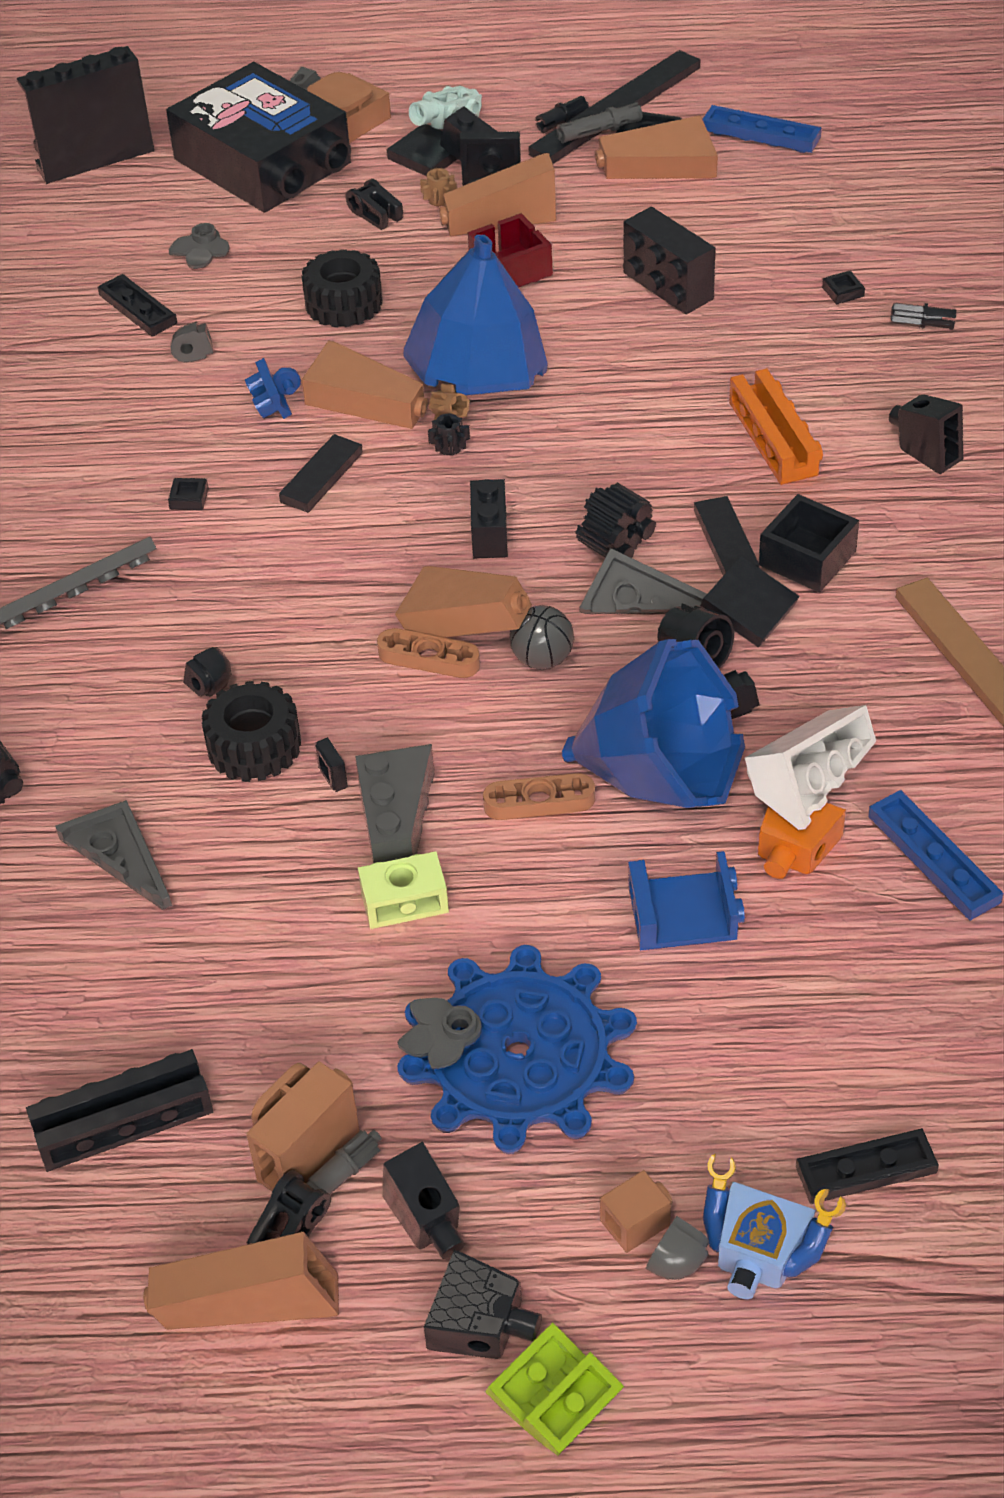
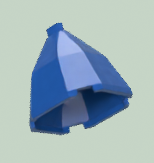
[403,235,548,395]
[562,639,745,808]

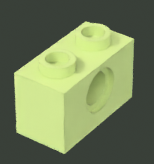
[358,851,449,929]

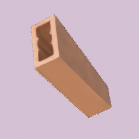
[595,115,718,179]
[439,153,556,236]
[302,340,428,429]
[395,566,532,637]
[143,1232,339,1330]

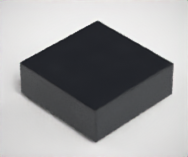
[822,271,865,305]
[168,478,209,510]
[315,737,348,792]

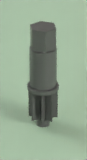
[306,1129,382,1194]

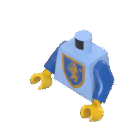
[703,1154,846,1299]

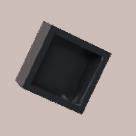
[759,494,860,593]

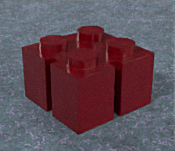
[467,213,553,288]

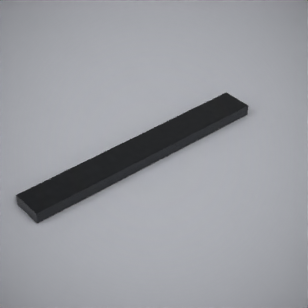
[528,50,701,164]

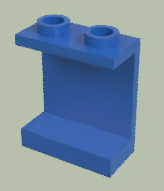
[628,851,745,951]

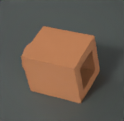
[600,1170,672,1254]

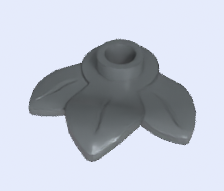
[169,223,230,269]
[397,998,482,1069]

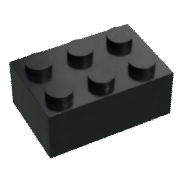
[623,206,716,315]

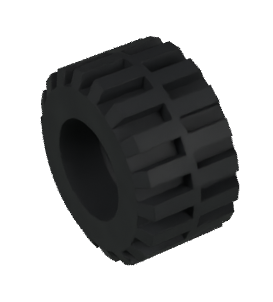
[301,249,383,327]
[201,681,301,782]

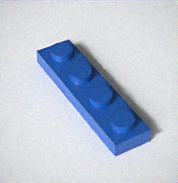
[703,105,822,153]
[868,790,1004,921]

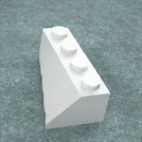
[745,705,876,830]

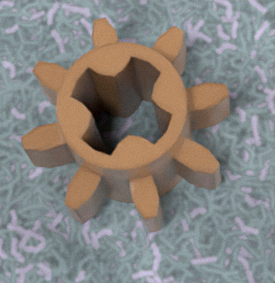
[420,168,457,206]
[428,383,470,420]

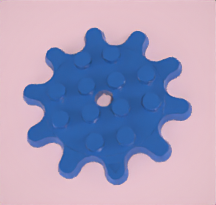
[398,945,637,1154]

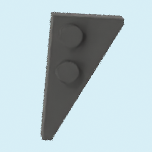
[579,548,707,614]
[55,800,172,910]

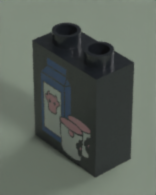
[166,61,351,213]

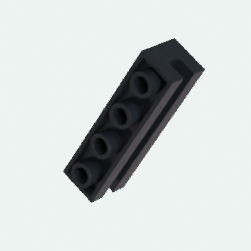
[25,1049,214,1172]

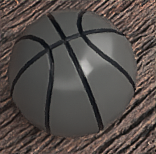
[509,605,574,670]

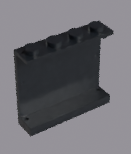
[16,46,154,184]

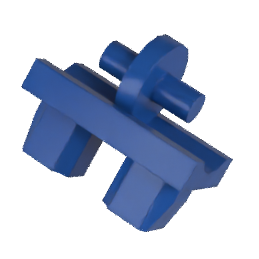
[245,358,301,419]

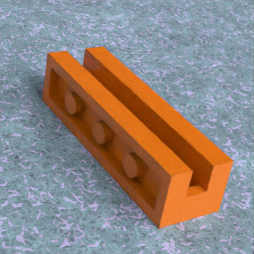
[729,368,823,485]

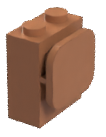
[307,72,391,143]
[246,1061,360,1192]

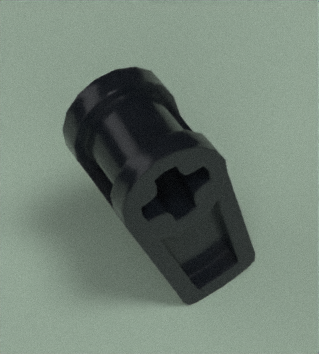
[345,178,403,230]
[247,1170,331,1244]

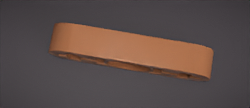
[377,628,480,678]
[483,773,595,820]

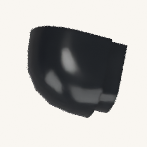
[183,647,232,697]
[724,670,760,719]

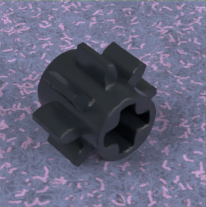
[428,413,470,456]

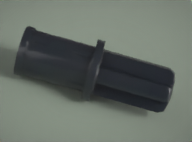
[535,96,589,133]
[890,303,956,330]

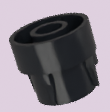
[657,603,734,669]

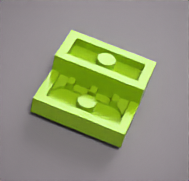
[485,1322,624,1456]

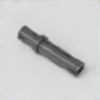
[556,102,643,143]

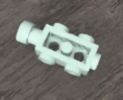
[409,85,482,129]

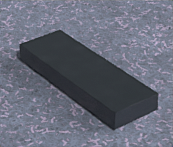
[98,274,177,337]
[279,434,363,513]
[694,496,759,575]
[796,1128,939,1205]

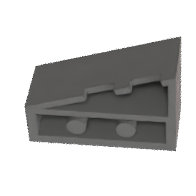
[355,744,435,863]

